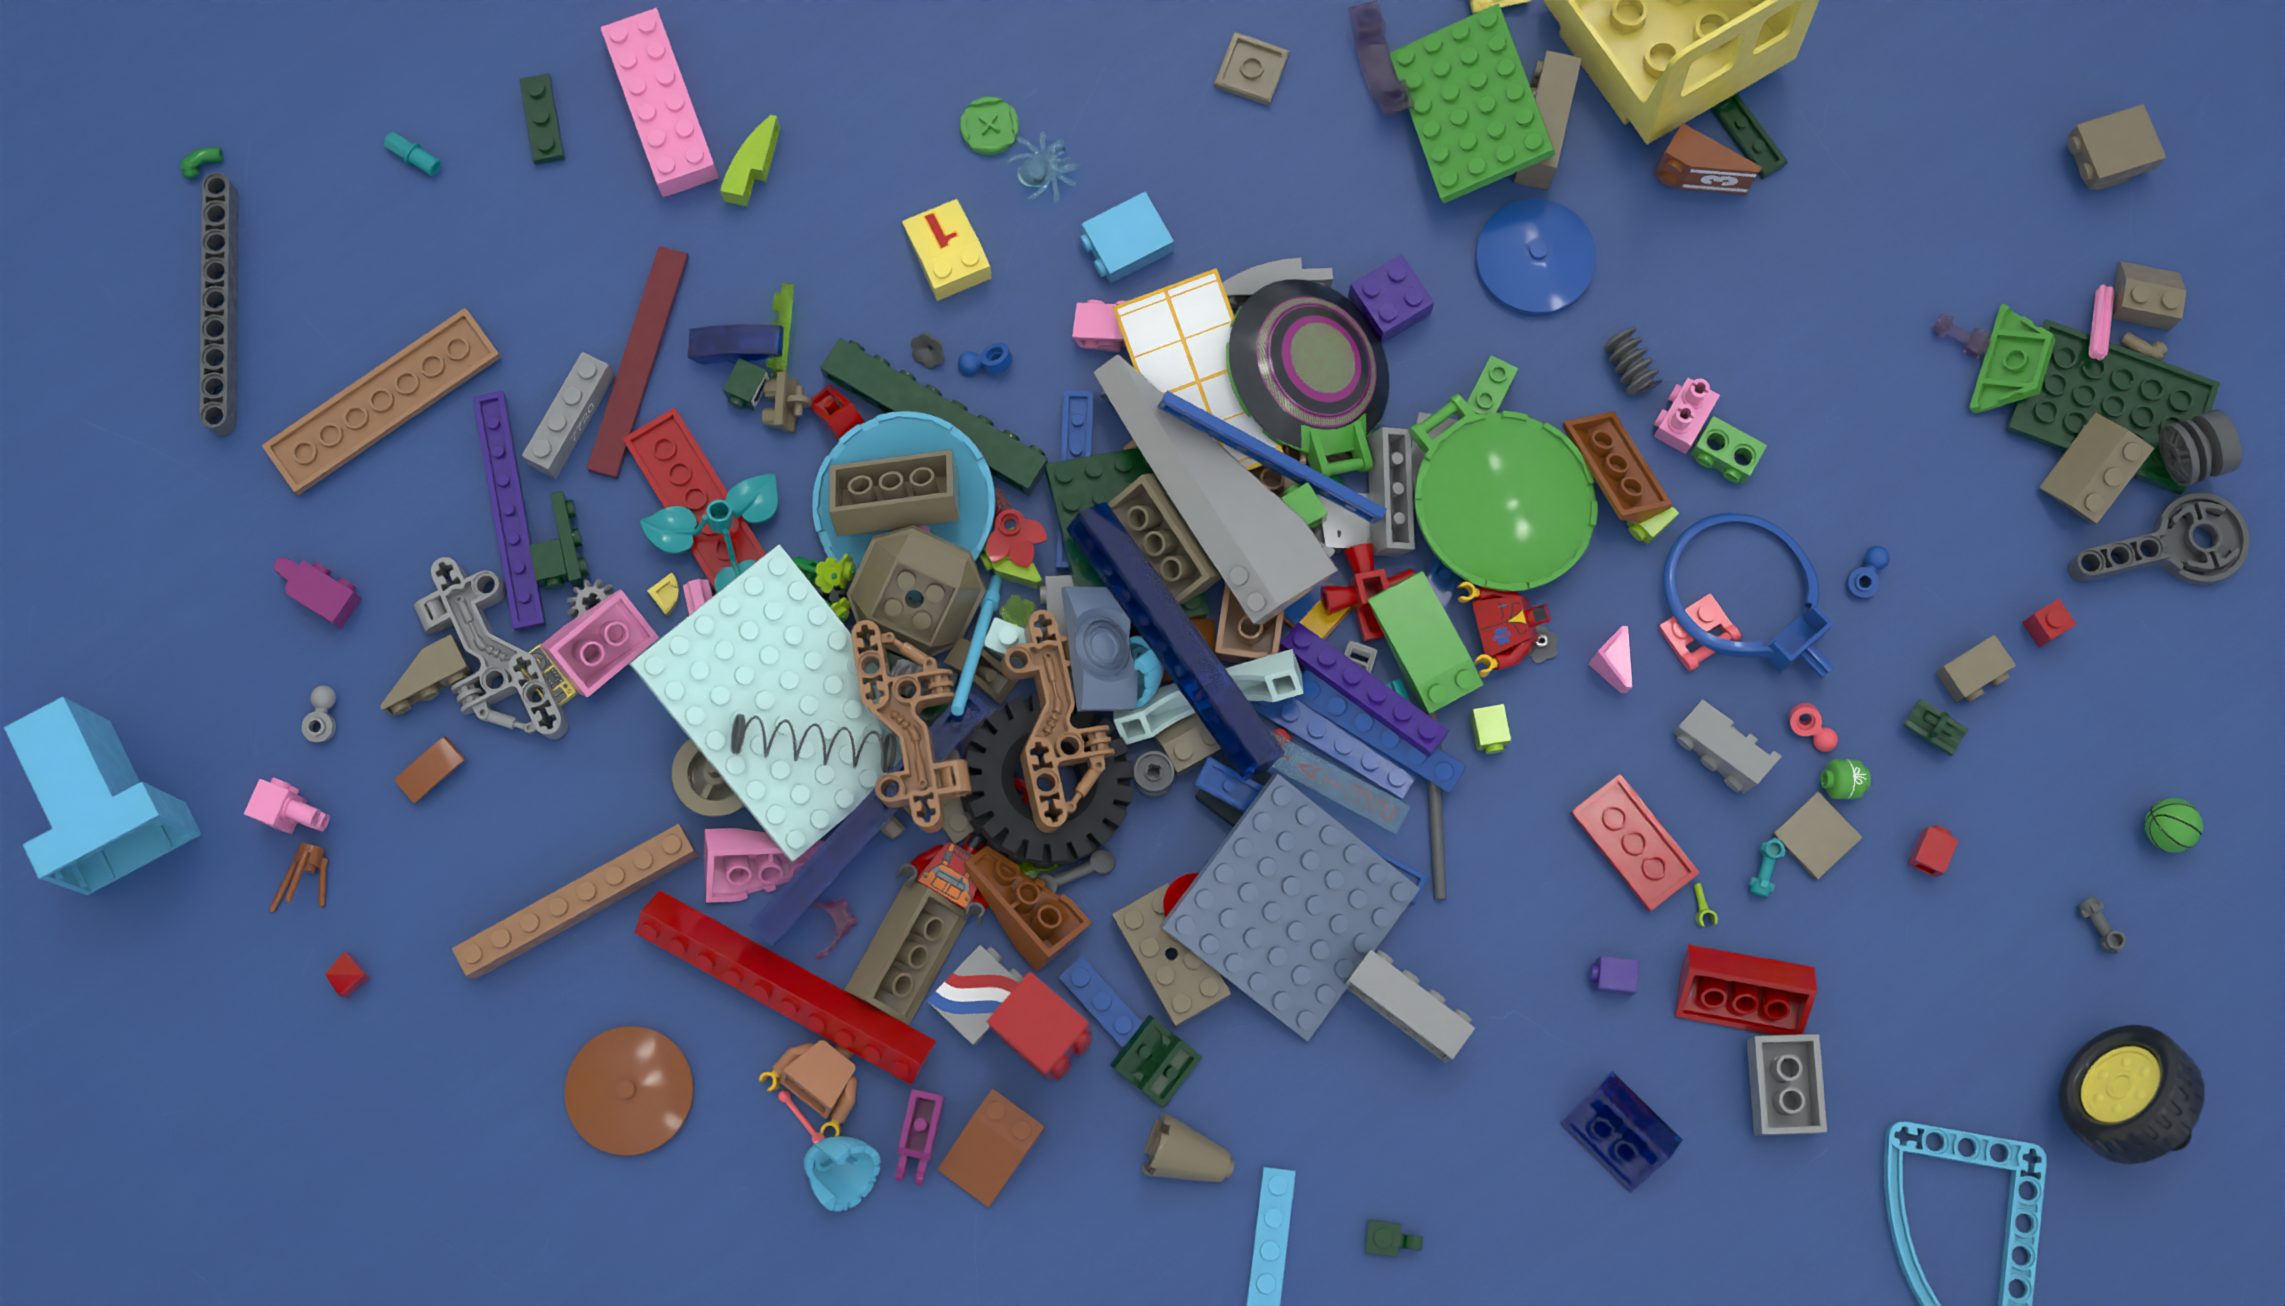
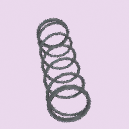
[731,713,897,773]

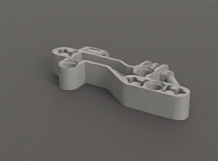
[413,557,569,740]

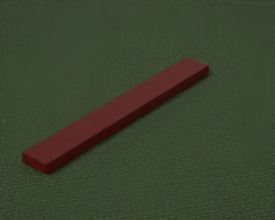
[587,246,689,479]

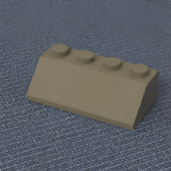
[1099,473,1222,612]
[845,878,969,1026]

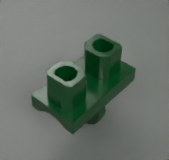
[1902,699,1969,756]

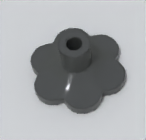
[910,332,945,369]
[1526,625,1558,664]

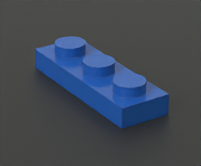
[1058,956,1143,1049]

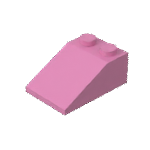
[540,590,659,698]

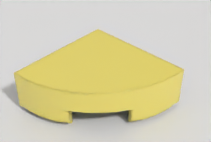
[647,573,680,616]

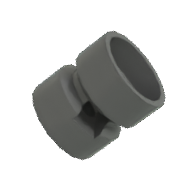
[1134,751,1174,798]

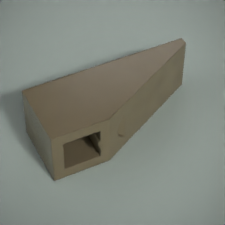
[380,634,474,716]

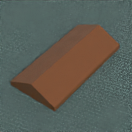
[1562,411,1673,523]

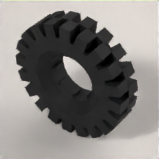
[960,693,1134,868]

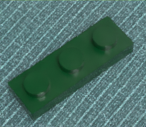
[519,73,565,165]
[550,491,590,587]

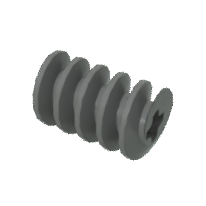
[1604,327,1663,396]

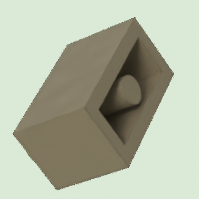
[1935,634,2016,703]

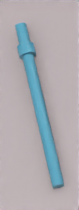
[951,575,1003,715]

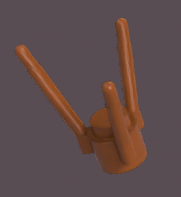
[269,843,329,913]

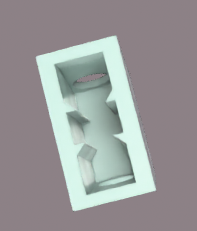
[983,618,1041,669]

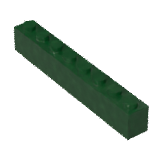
[820,338,1048,497]

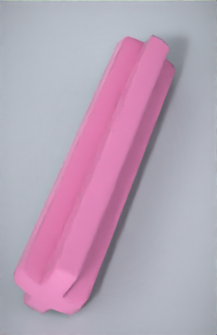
[2089,284,2115,361]

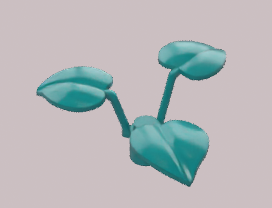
[640,474,778,593]

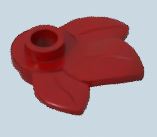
[987,509,1047,568]

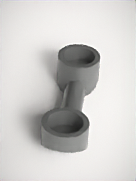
[1035,849,1115,894]

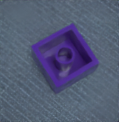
[1348,254,1435,344]

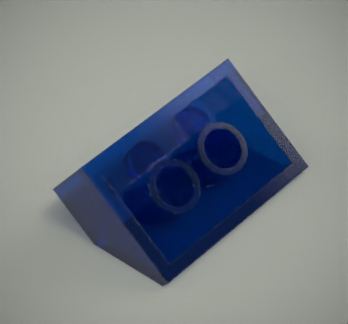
[1560,1071,1683,1193]

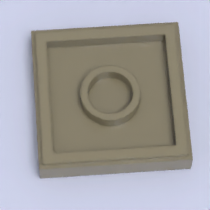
[1214,32,1290,106]
[1771,792,1863,881]

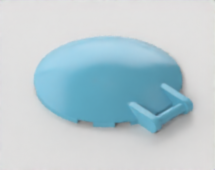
[812,411,996,601]

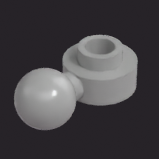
[301,685,336,743]

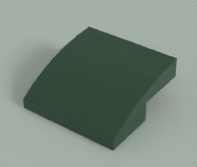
[1110,1015,1203,1108]

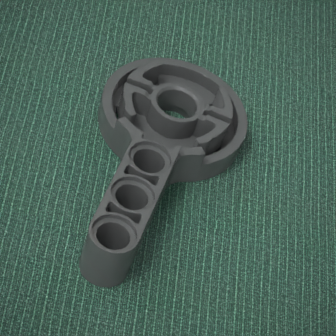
[2068,493,2250,586]

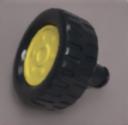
[2059,1025,2205,1164]

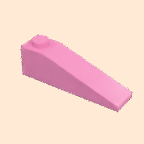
[704,828,835,903]

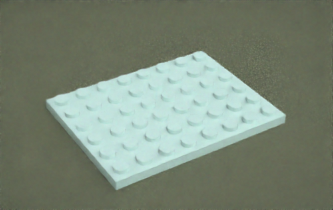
[629,544,936,862]

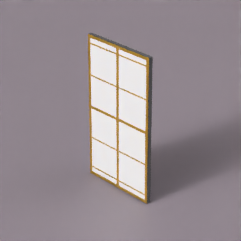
[1112,268,1284,471]

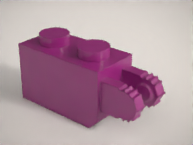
[273,557,362,629]
[895,1089,946,1186]

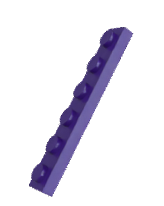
[1279,622,1449,758]

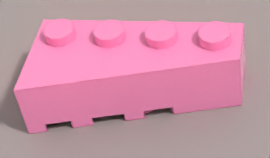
[1072,300,1128,352]

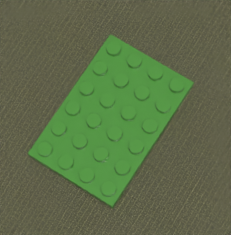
[1389,3,1556,204]

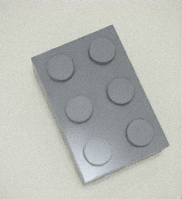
[1747,1034,1827,1136]

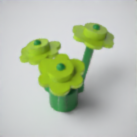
[792,553,856,623]

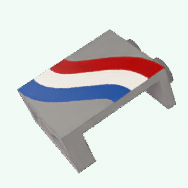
[927,945,1024,1047]

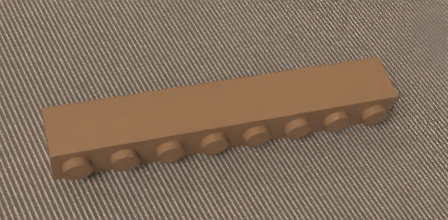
[452,824,699,980]

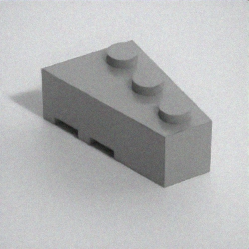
[1673,700,1782,794]

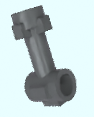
[2078,896,2126,954]

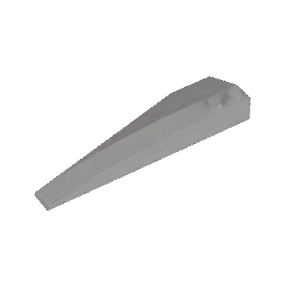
[1094,354,1339,625]

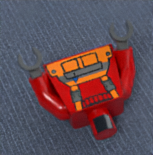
[895,833,988,925]

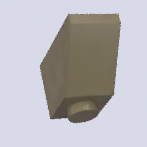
[943,637,1018,705]

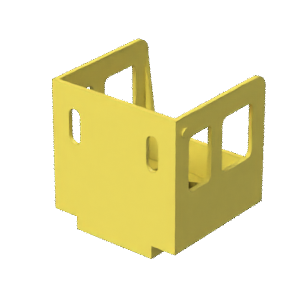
[1543,0,1820,145]

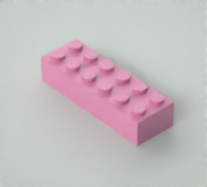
[600,8,719,198]

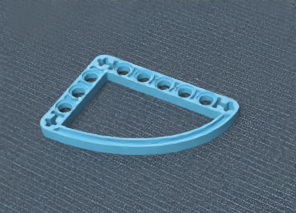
[1884,1122,2047,1306]

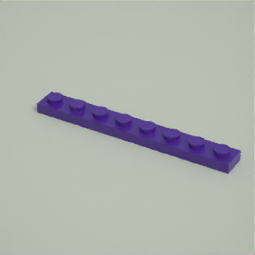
[473,391,546,631]

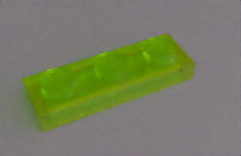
[767,283,794,379]

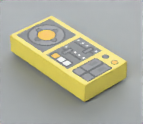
[521,644,578,706]

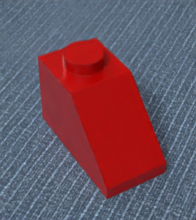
[809,384,865,441]

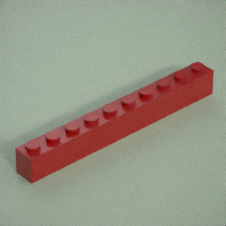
[634,890,936,1085]

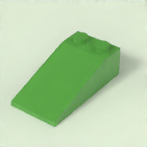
[1367,571,1484,714]

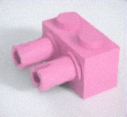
[1653,378,1720,454]
[244,777,330,835]

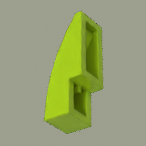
[720,115,781,207]

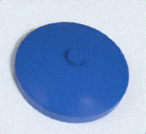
[1475,199,1596,316]

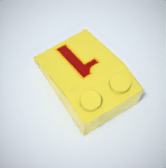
[902,199,992,301]

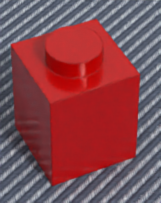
[2022,599,2077,648]
[1907,825,1959,878]

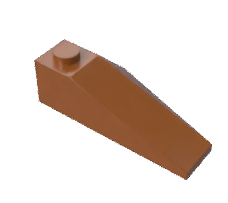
[963,846,1092,972]

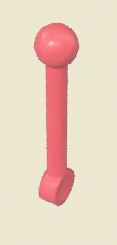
[778,1090,825,1143]

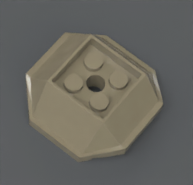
[846,525,986,658]

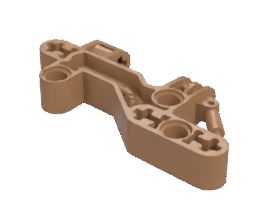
[1000,610,1115,833]
[851,620,972,833]

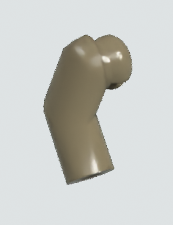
[2121,332,2168,361]

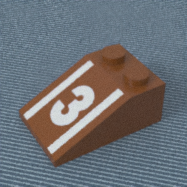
[1654,123,1762,195]

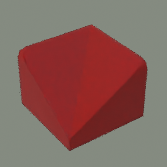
[325,952,370,998]

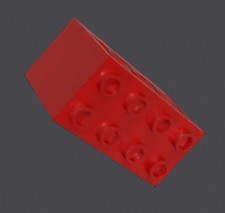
[986,971,1092,1082]

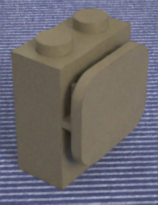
[2067,104,2167,190]

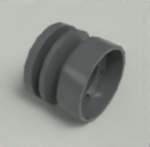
[2159,410,2242,487]

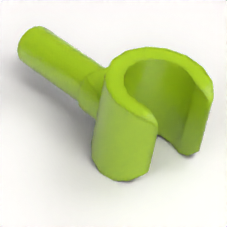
[1694,883,1718,927]

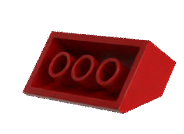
[1675,944,1817,1035]

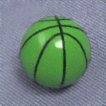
[2144,797,2203,853]

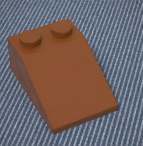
[937,1089,1046,1208]

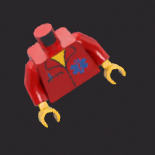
[1457,582,1551,677]

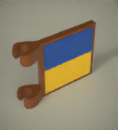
[1263,579,1354,665]

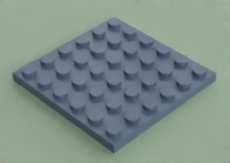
[1159,773,1420,1042]

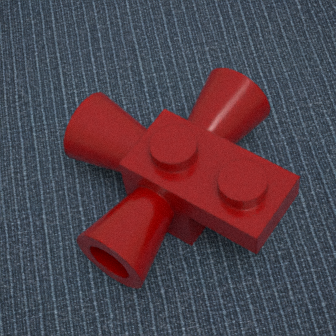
[1320,543,1415,643]

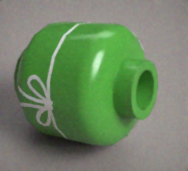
[1820,759,1871,799]

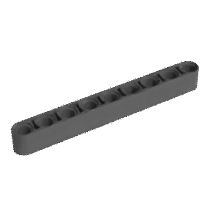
[199,172,239,437]

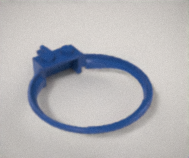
[1663,513,1835,679]

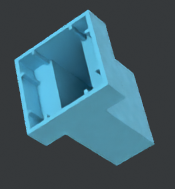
[4,697,202,895]

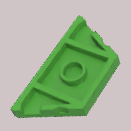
[1969,304,2056,414]

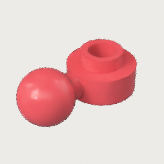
[1789,703,1838,752]

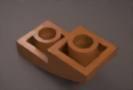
[394,736,466,804]

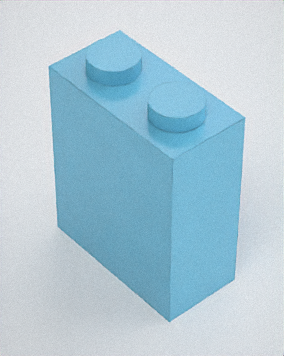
[1079,192,1174,284]

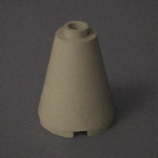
[1141,1112,1235,1183]

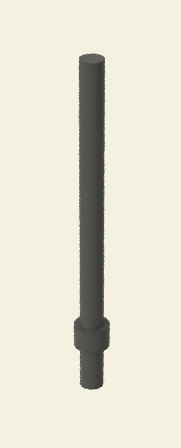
[1425,712,1447,900]

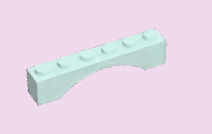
[1113,649,1304,745]

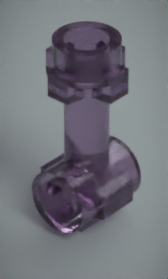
[1932,314,1991,358]

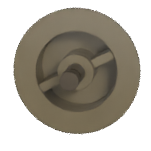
[672,739,745,817]

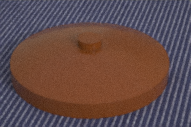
[565,1026,695,1156]

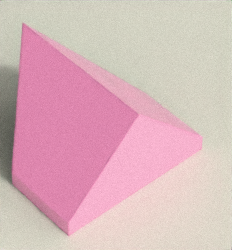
[1588,626,1632,693]

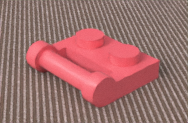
[1658,593,1742,672]

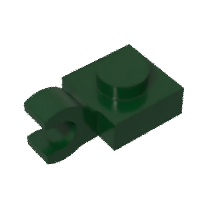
[1365,1220,1423,1257]

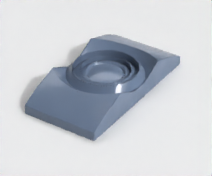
[1061,586,1138,711]

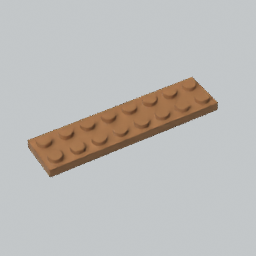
[261,307,501,496]

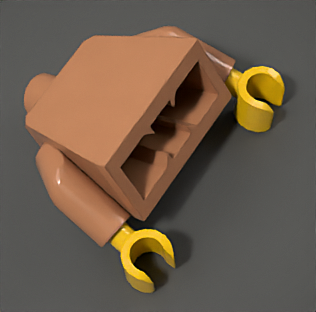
[759,1040,858,1136]

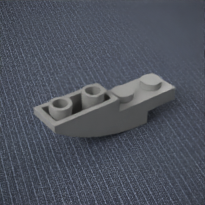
[1222,258,1333,309]

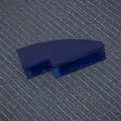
[688,324,784,365]

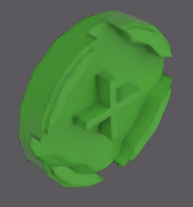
[960,96,1019,155]

